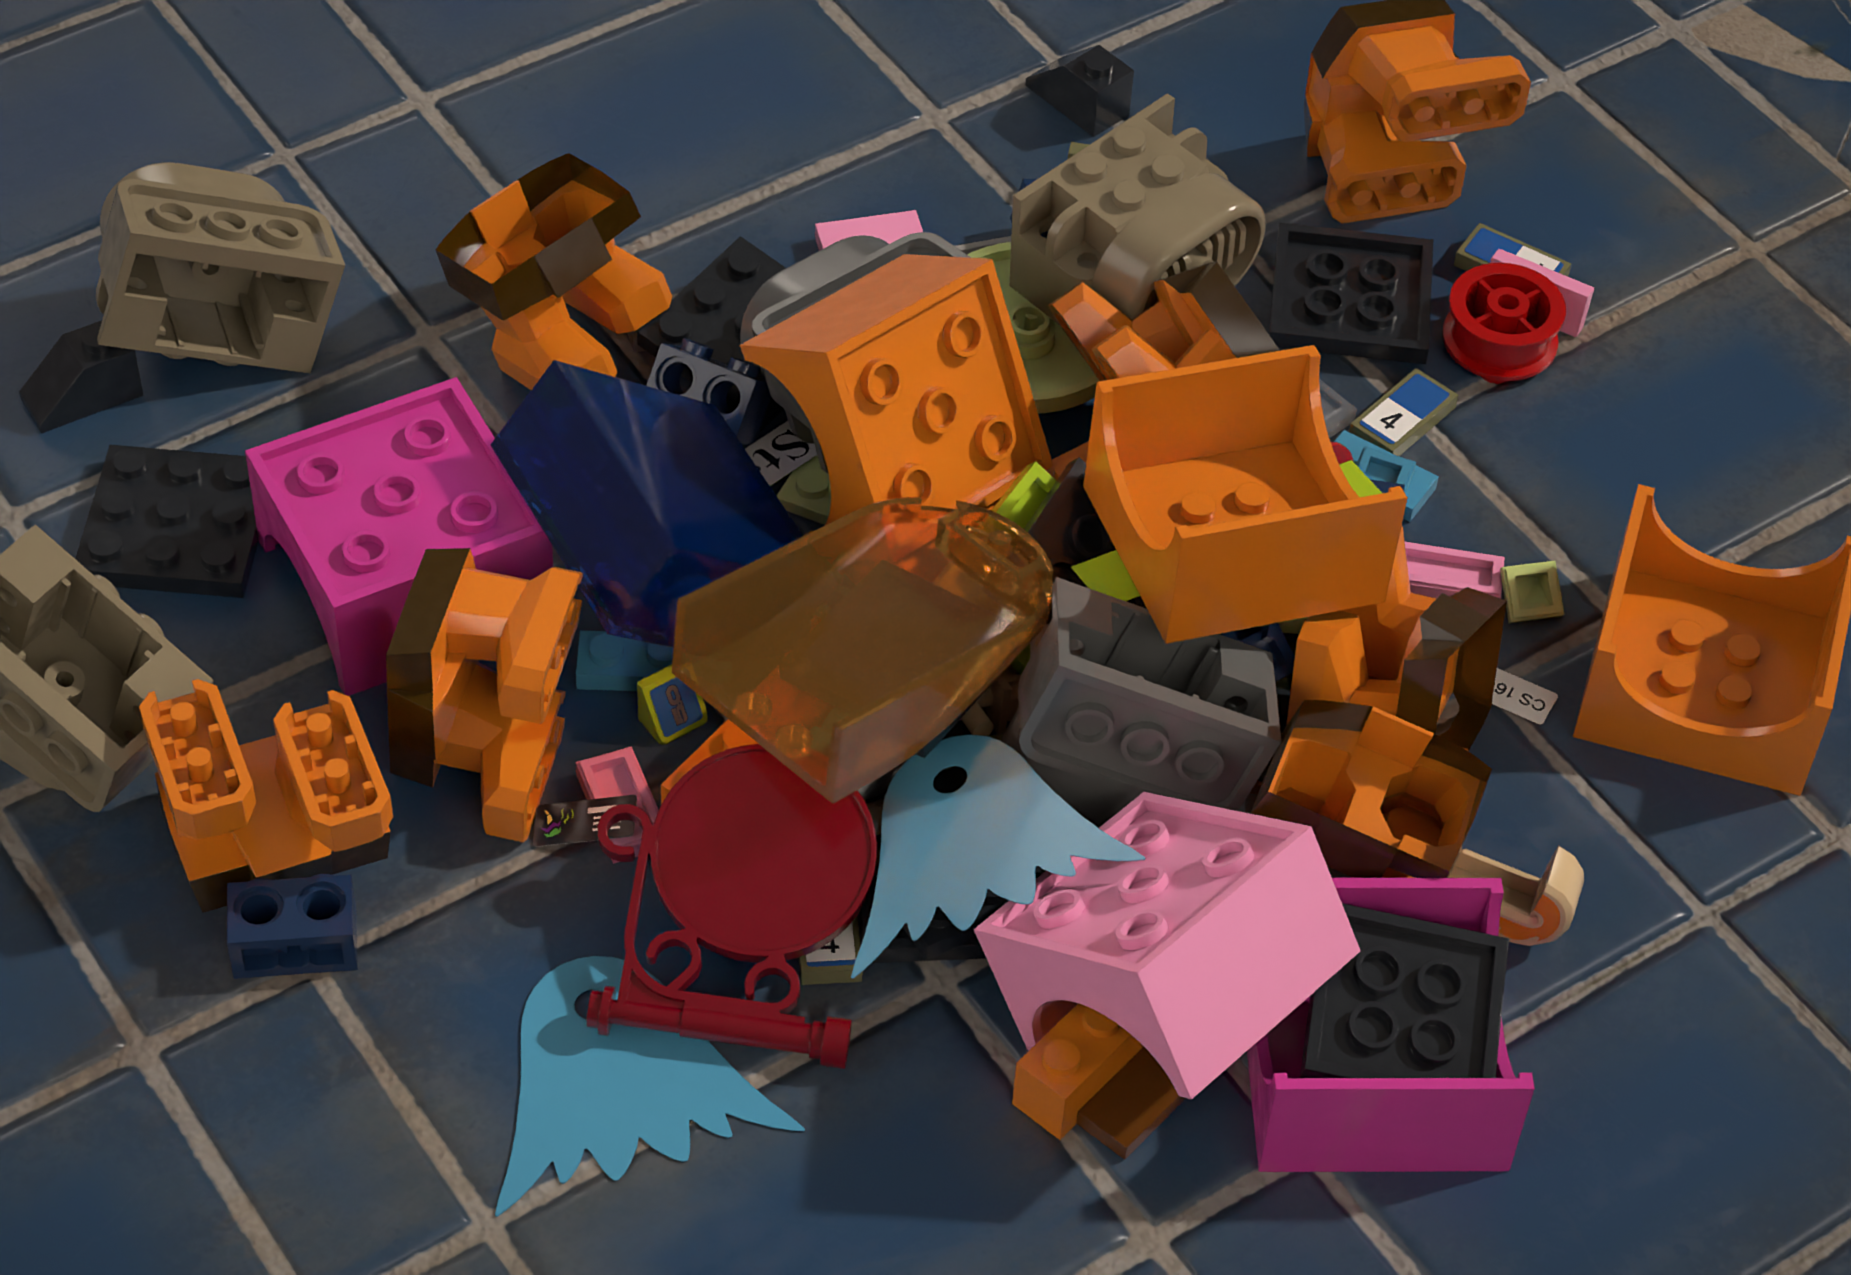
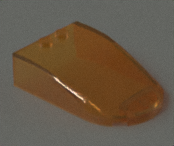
[672,497,1053,804]

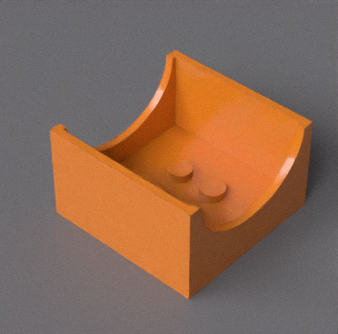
[740,254,1053,564]
[1083,345,1408,644]
[1573,484,1851,796]

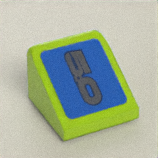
[637,658,708,745]

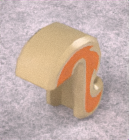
[1449,845,1584,946]

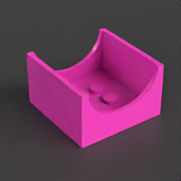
[245,377,554,696]
[1247,878,1535,1172]

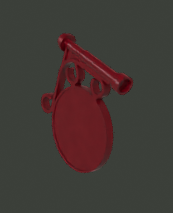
[587,744,877,1069]

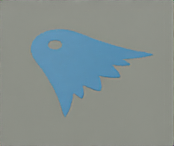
[851,735,1146,979]
[495,956,805,1217]

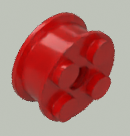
[1442,263,1566,384]

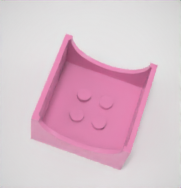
[974,792,1361,1100]

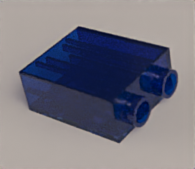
[490,360,838,668]

